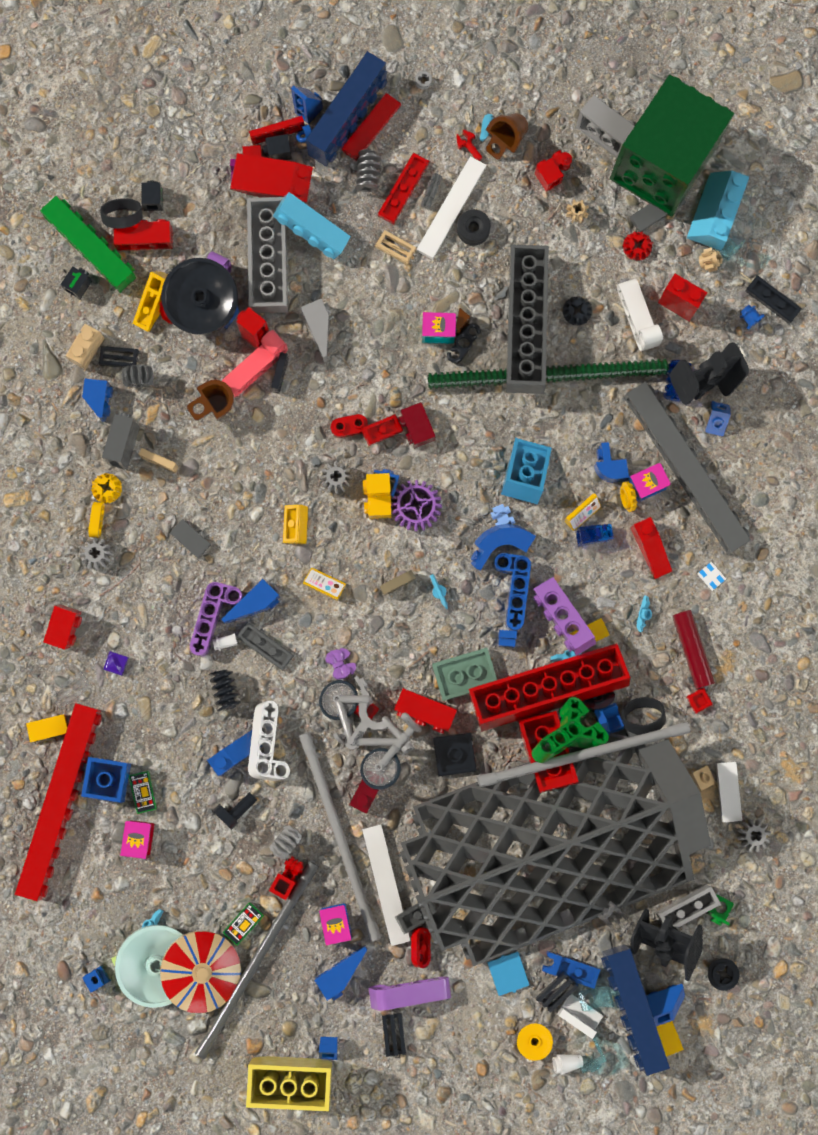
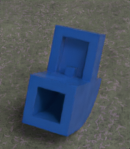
[594,442,629,483]

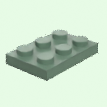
[432,647,497,701]

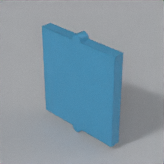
[487,951,529,996]

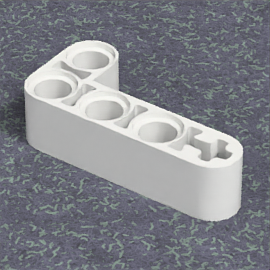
[617,278,663,352]
[248,701,290,781]

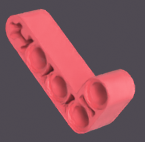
[222,330,288,398]

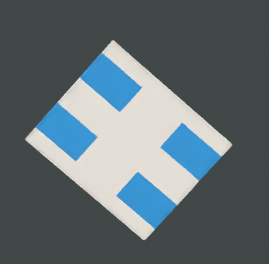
[697,562,726,591]

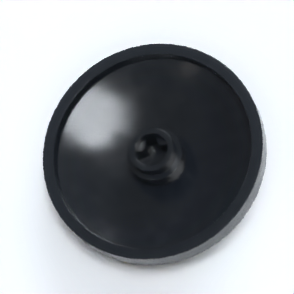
[161,258,238,335]

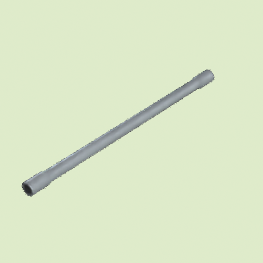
[477,722,691,788]
[299,732,381,942]

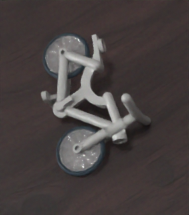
[319,676,422,790]

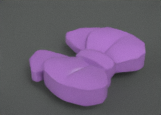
[325,648,356,680]

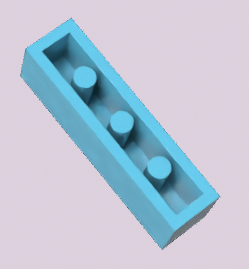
[273,192,351,259]

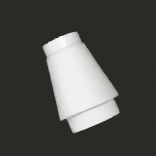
[552,1054,583,1075]

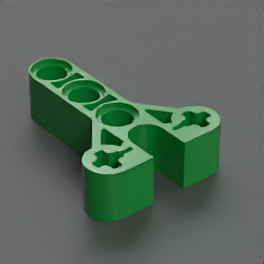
[532,697,609,763]

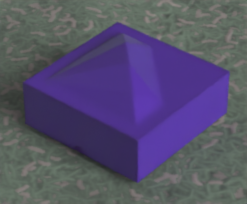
[103,651,129,676]

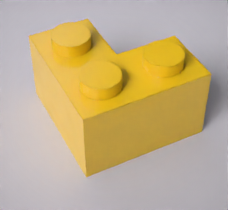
[363,473,391,519]

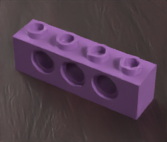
[533,577,596,656]

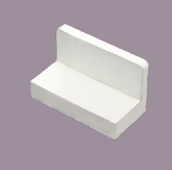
[557,994,603,1039]

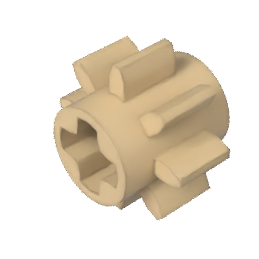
[566,199,589,224]
[699,247,722,272]

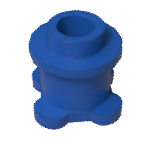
[740,305,765,330]

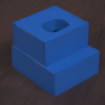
[498,630,517,648]
[82,965,111,993]
[319,1037,338,1060]

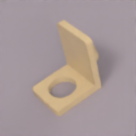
[690,766,716,791]

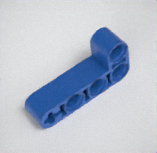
[494,553,531,631]

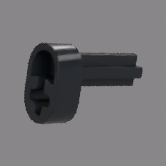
[212,792,257,830]

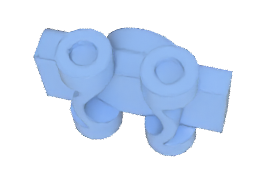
[490,504,515,526]

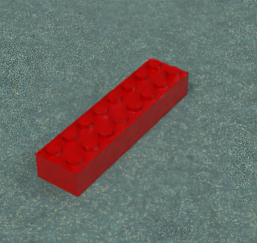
[469,643,631,732]

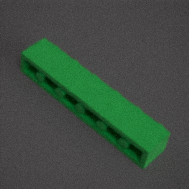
[40,196,136,293]

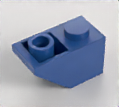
[82,378,113,422]
[646,983,685,1026]

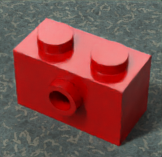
[43,604,82,650]

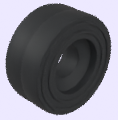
[457,209,491,246]

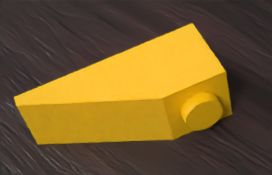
[132,271,168,332]

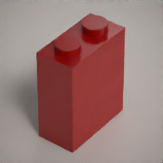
[658,273,708,322]

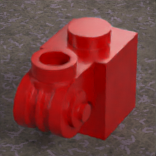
[535,150,572,192]
[268,856,304,900]

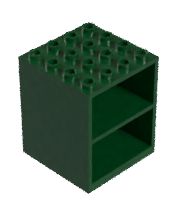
[609,74,735,217]

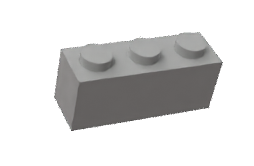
[655,885,721,928]

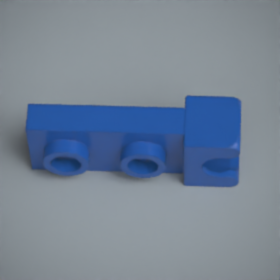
[542,951,600,989]

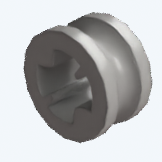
[415,71,432,90]

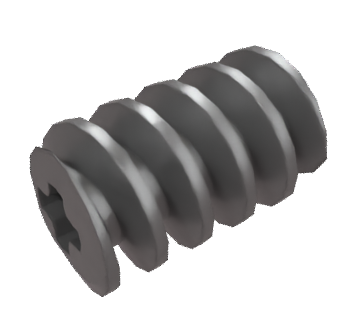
[355,149,382,192]

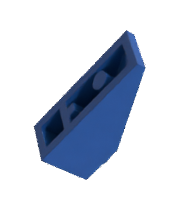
[291,85,323,124]
[221,579,280,624]
[207,730,263,776]
[314,945,367,1001]

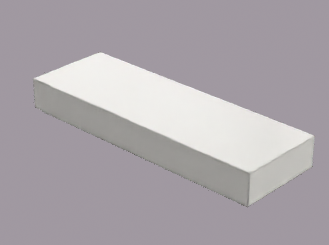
[716,762,742,822]

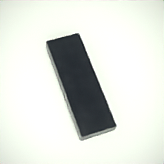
[745,275,802,325]

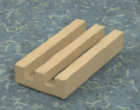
[375,230,417,265]
[138,448,178,473]

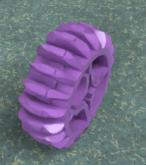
[391,480,442,531]

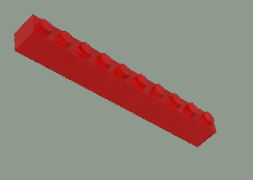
[14,703,102,901]

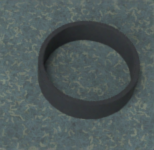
[100,198,143,228]
[622,697,666,735]

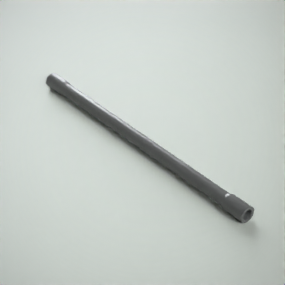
[195,861,319,1059]

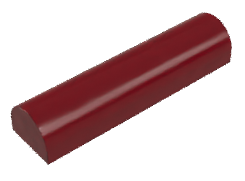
[672,610,715,689]

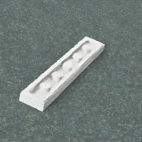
[417,157,486,260]
[362,824,411,946]

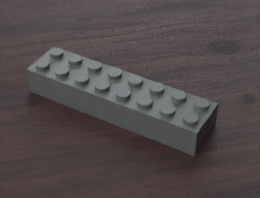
[506,244,549,394]

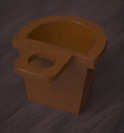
[486,113,528,160]
[187,380,234,421]

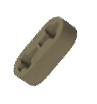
[380,570,416,596]

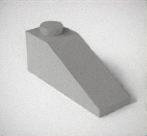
[301,299,331,362]

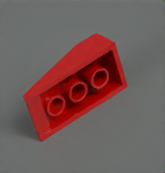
[230,153,313,204]
[518,711,579,793]

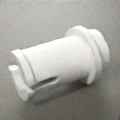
[212,633,238,651]

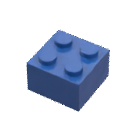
[81,757,131,803]

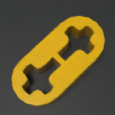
[88,502,105,538]

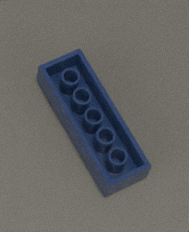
[306,51,387,167]
[601,944,670,1076]

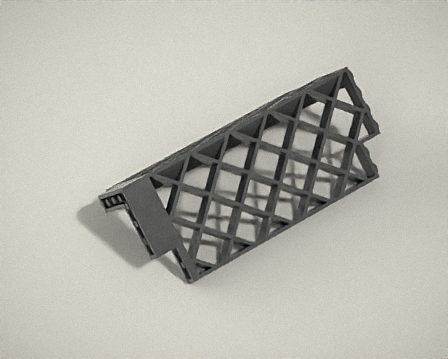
[400,722,711,966]

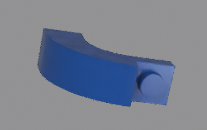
[471,524,536,571]

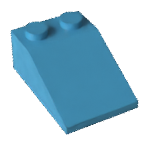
[501,438,552,505]

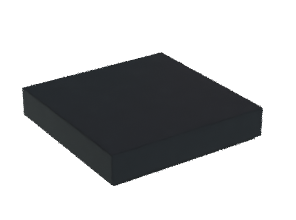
[433,733,477,777]

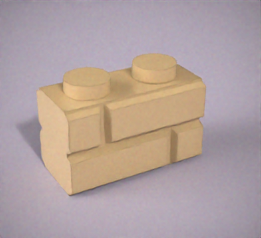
[66,324,105,370]

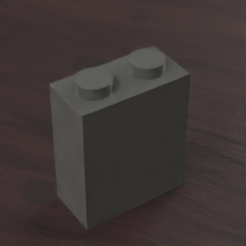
[102,413,140,470]

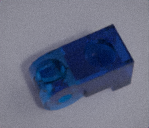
[575,524,614,547]

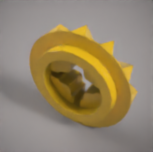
[91,473,122,503]
[620,481,637,512]

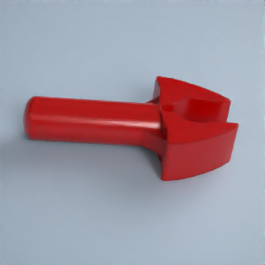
[456,130,483,161]

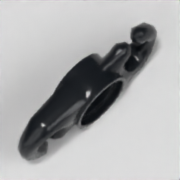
[447,323,481,363]

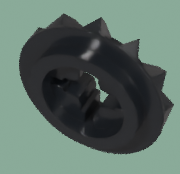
[562,296,592,326]
[707,958,740,991]

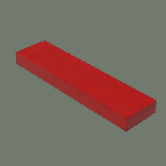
[342,93,401,161]
[378,152,429,225]

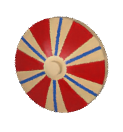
[160,930,241,1013]

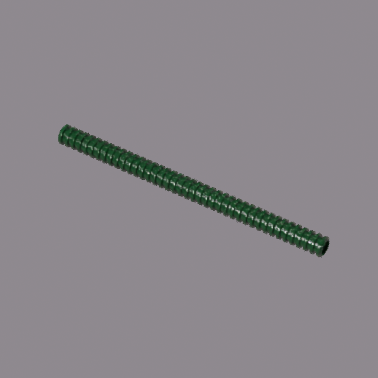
[428,359,668,390]

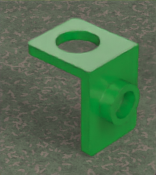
[706,894,734,926]

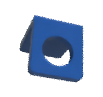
[705,401,731,436]
[374,469,399,499]

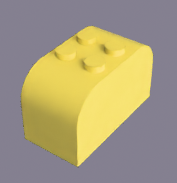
[246,1056,332,1111]

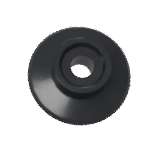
[582,691,615,712]

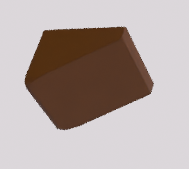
[455,308,470,335]

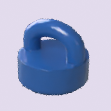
[296,125,312,143]

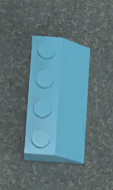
[687,171,749,251]

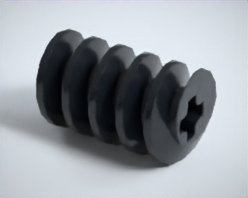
[208,669,241,712]

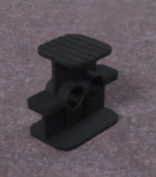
[670,342,749,405]
[630,908,703,981]

